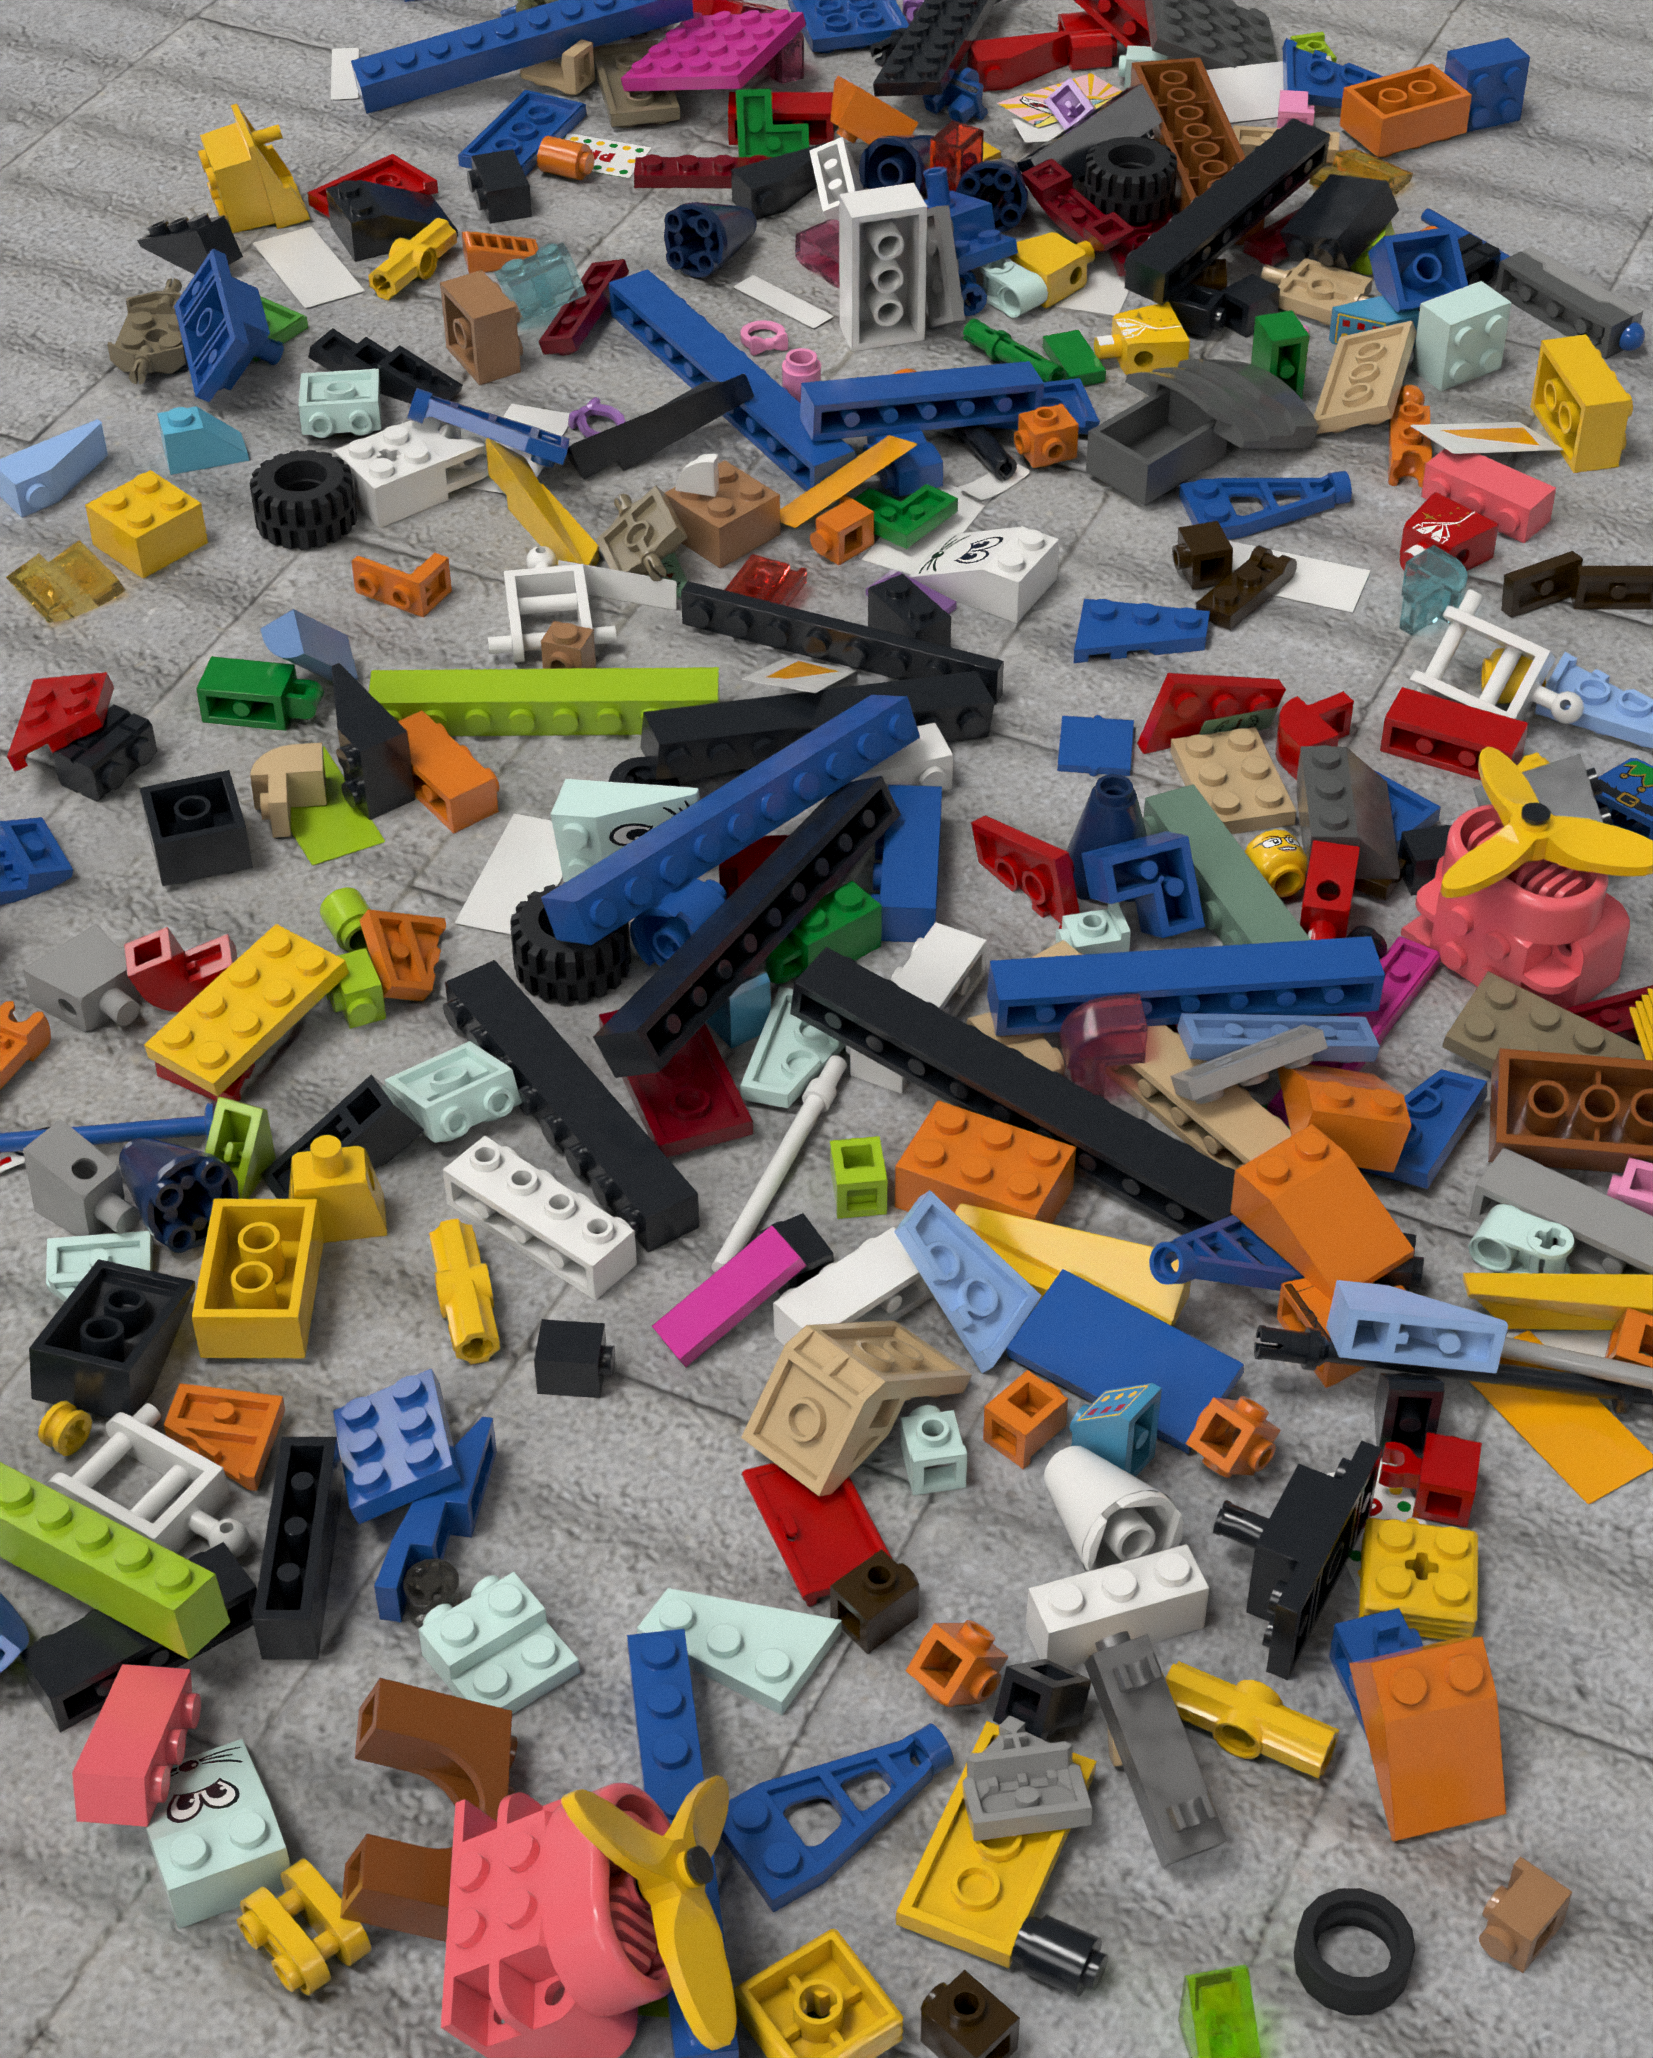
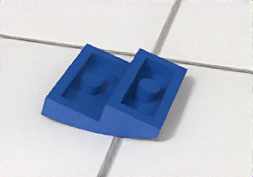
[0,817,73,905]

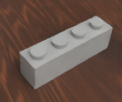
[1469,1148,1653,1275]

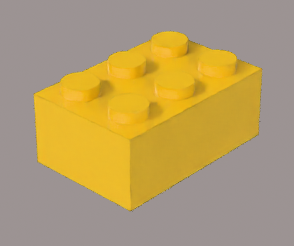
[1530,334,1633,473]
[192,1199,324,1358]

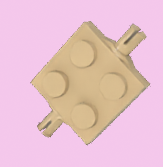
[1261,258,1373,325]

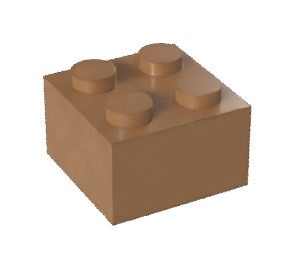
[440,270,523,385]
[665,460,781,568]

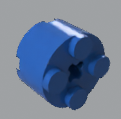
[629,877,727,967]

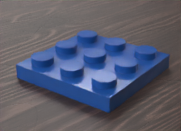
[788,0,909,53]

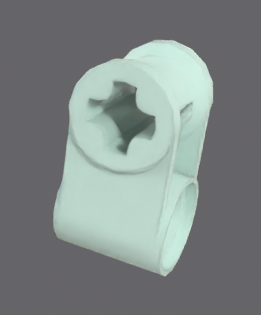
[980,257,1048,318]
[1468,1204,1574,1274]

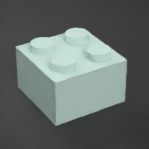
[1412,281,1511,391]

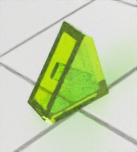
[1178,1964,1261,2058]

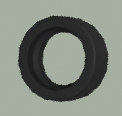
[1293,1888,1415,2015]

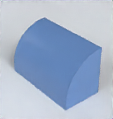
[261,609,358,682]

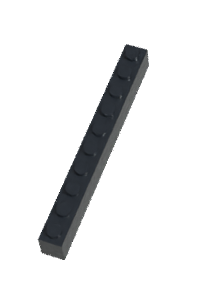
[593,776,901,1078]
[790,947,1235,1234]

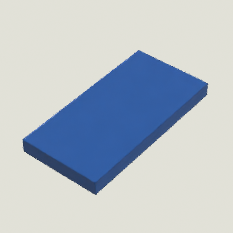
[458,90,587,176]
[1006,1269,1244,1455]

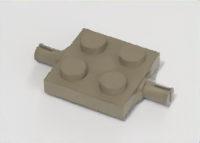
[596,485,688,581]

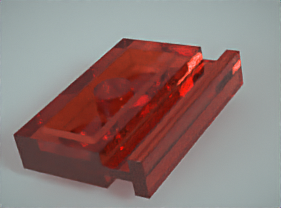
[724,554,807,606]

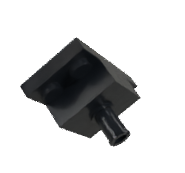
[1213,1440,1383,1680]

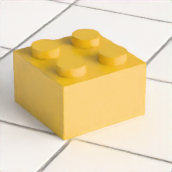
[85,470,208,579]

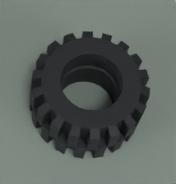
[1084,136,1178,223]
[250,450,357,550]
[510,882,631,1004]

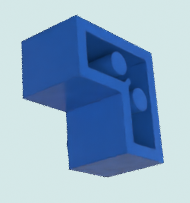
[1081,831,1205,938]

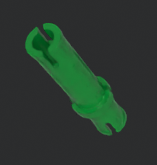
[963,318,1064,382]

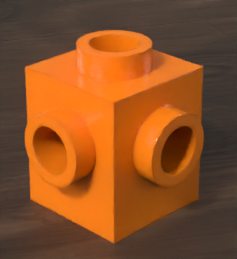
[1014,404,1079,468]
[1185,1396,1281,1478]
[905,1620,1009,1707]

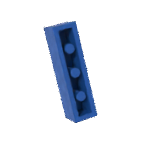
[871,785,942,942]

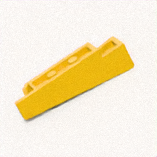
[486,438,600,567]
[955,1203,1191,1327]
[1462,1273,1653,1330]

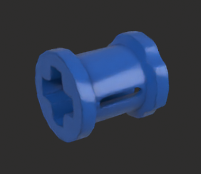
[959,270,987,316]

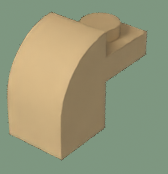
[250,742,327,838]

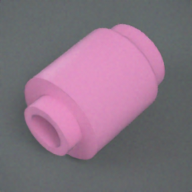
[782,348,821,403]

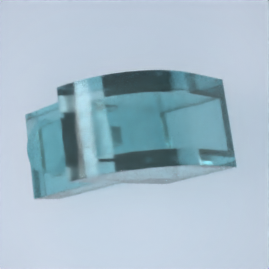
[1399,545,1468,636]

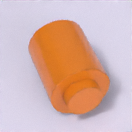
[537,136,595,180]

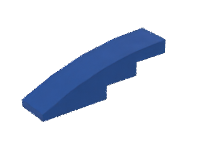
[374,1416,497,1622]

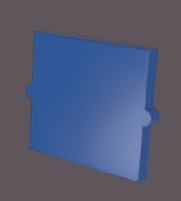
[1057,715,1134,777]

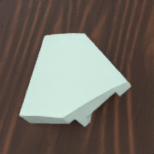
[46,1231,153,1302]

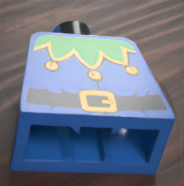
[1595,758,1653,840]

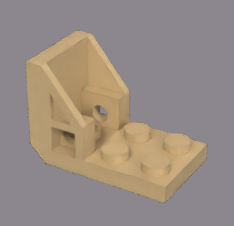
[741,1320,972,1496]

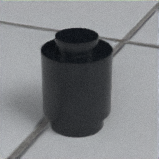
[1011,1914,1108,1997]

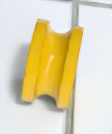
[38,1401,92,1456]

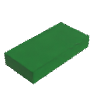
[1042,330,1106,386]

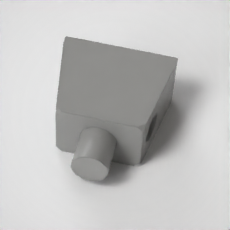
[23,924,140,1032]
[23,1119,138,1236]

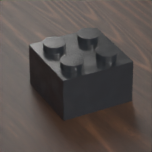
[139,770,253,887]

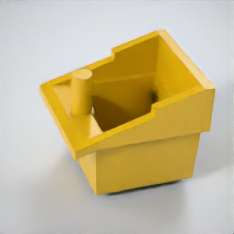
[197,103,310,233]

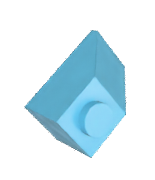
[157,406,249,475]

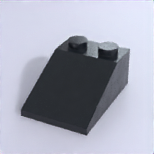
[326,180,458,262]
[331,663,416,820]
[29,1259,195,1419]

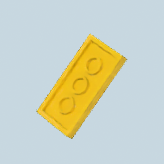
[144,924,349,1097]
[896,1721,1096,1968]

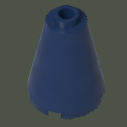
[859,135,946,194]

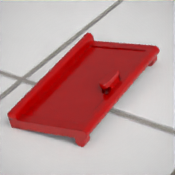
[741,1463,892,1607]

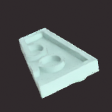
[740,987,846,1108]
[637,1588,841,1715]

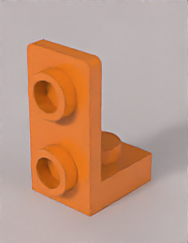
[351,553,452,618]

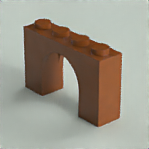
[340,1678,518,1942]

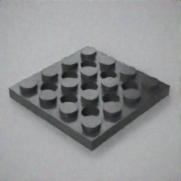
[1144,0,1278,71]

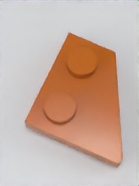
[359,909,446,1001]
[164,1383,286,1491]

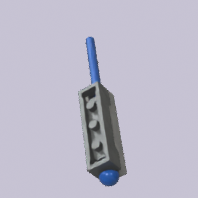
[1421,208,1645,359]

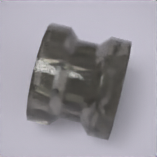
[403,1558,463,1628]

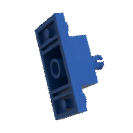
[923,167,1018,274]
[174,248,284,402]

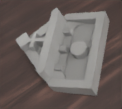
[962,1715,1092,1841]

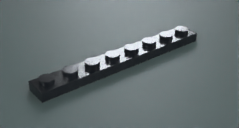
[681,581,1004,705]

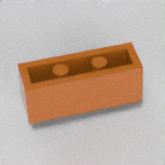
[398,710,500,834]

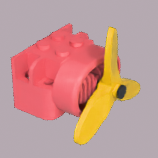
[1401,747,1653,1009]
[441,1775,737,2058]

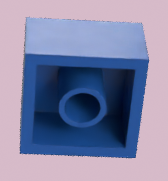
[1444,37,1530,133]

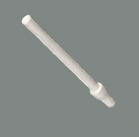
[711,1055,847,1272]

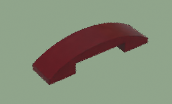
[1022,158,1135,251]

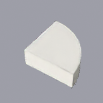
[675,454,719,497]

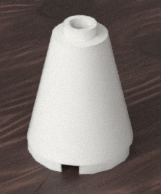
[1044,1446,1184,1572]

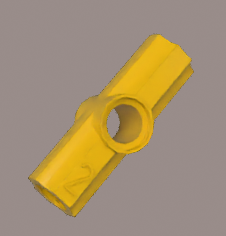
[368,218,457,300]
[429,1218,500,1365]
[1165,1661,1340,1779]

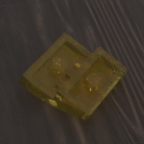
[1309,149,1413,195]
[6,540,126,623]

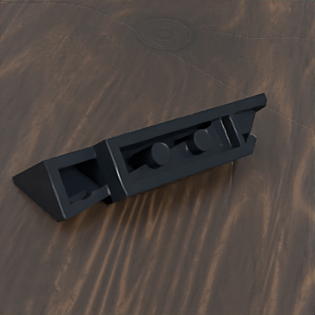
[566,374,754,480]

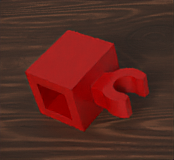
[1378,1432,1482,1528]

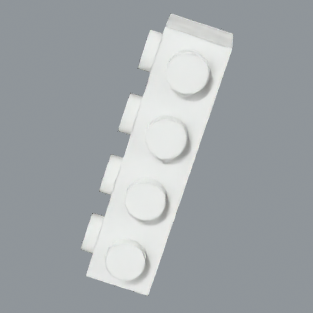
[443,1136,637,1301]

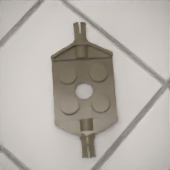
[107,278,187,385]

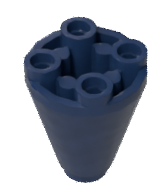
[956,158,1028,233]
[664,202,757,278]
[1066,774,1147,902]
[119,1138,239,1253]

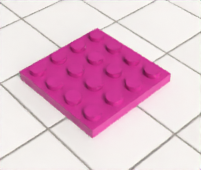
[620,9,806,91]

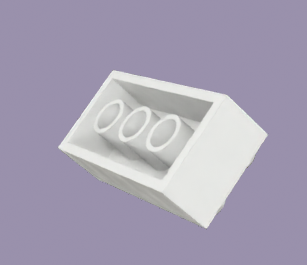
[839,183,927,351]

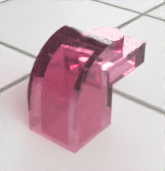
[1059,994,1148,1097]

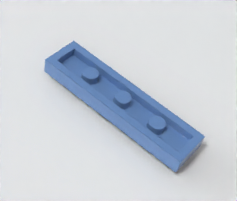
[1177,1013,1380,1063]

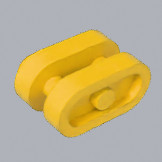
[237,1858,371,1995]

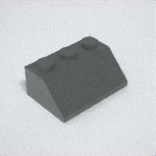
[1296,745,1400,879]

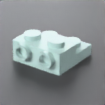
[299,369,382,438]
[385,1041,522,1143]
[418,1572,580,1714]

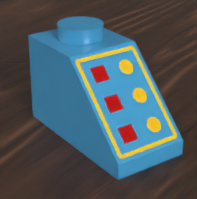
[1329,295,1420,348]
[1069,1383,1162,1477]

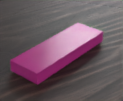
[652,1225,806,1367]

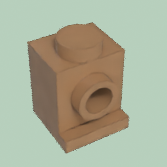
[541,621,596,669]
[1479,1856,1572,1973]

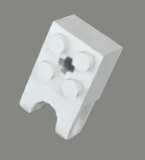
[333,417,489,528]

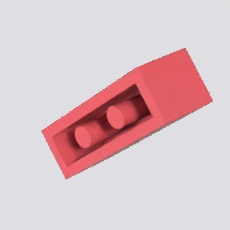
[1421,449,1556,543]
[72,1664,201,1827]

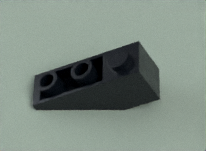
[137,213,243,275]

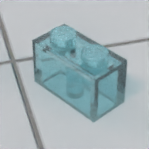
[494,242,587,325]

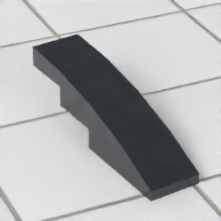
[308,328,463,404]

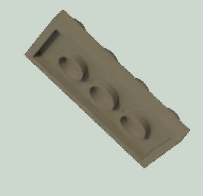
[593,40,680,128]
[1442,971,1645,1072]

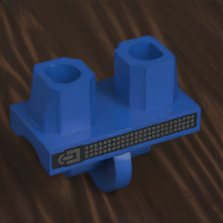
[922,68,988,125]

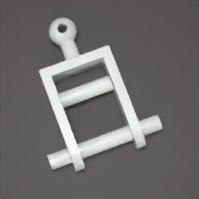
[488,546,617,663]
[1409,589,1584,724]
[45,1403,250,1559]

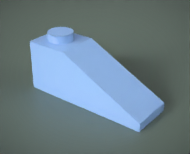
[0,419,108,518]
[1326,1280,1508,1373]

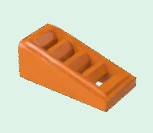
[462,231,542,274]

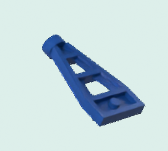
[407,388,570,468]
[1179,471,1352,540]
[1149,1215,1305,1291]
[721,1723,954,1913]

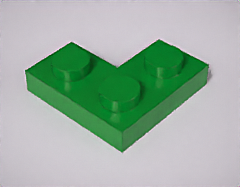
[736,88,809,157]
[854,484,958,549]

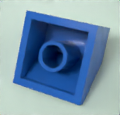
[1368,226,1468,312]

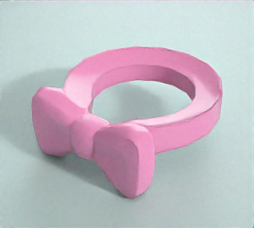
[740,320,788,356]

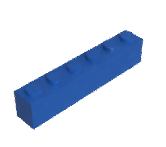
[800,361,1044,441]

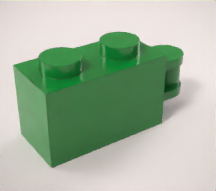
[196,656,324,731]
[764,881,882,984]

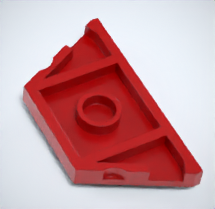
[7,672,114,772]

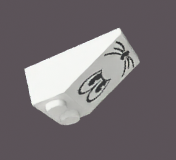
[909,526,1059,623]

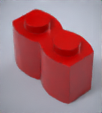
[1057,11,1117,70]

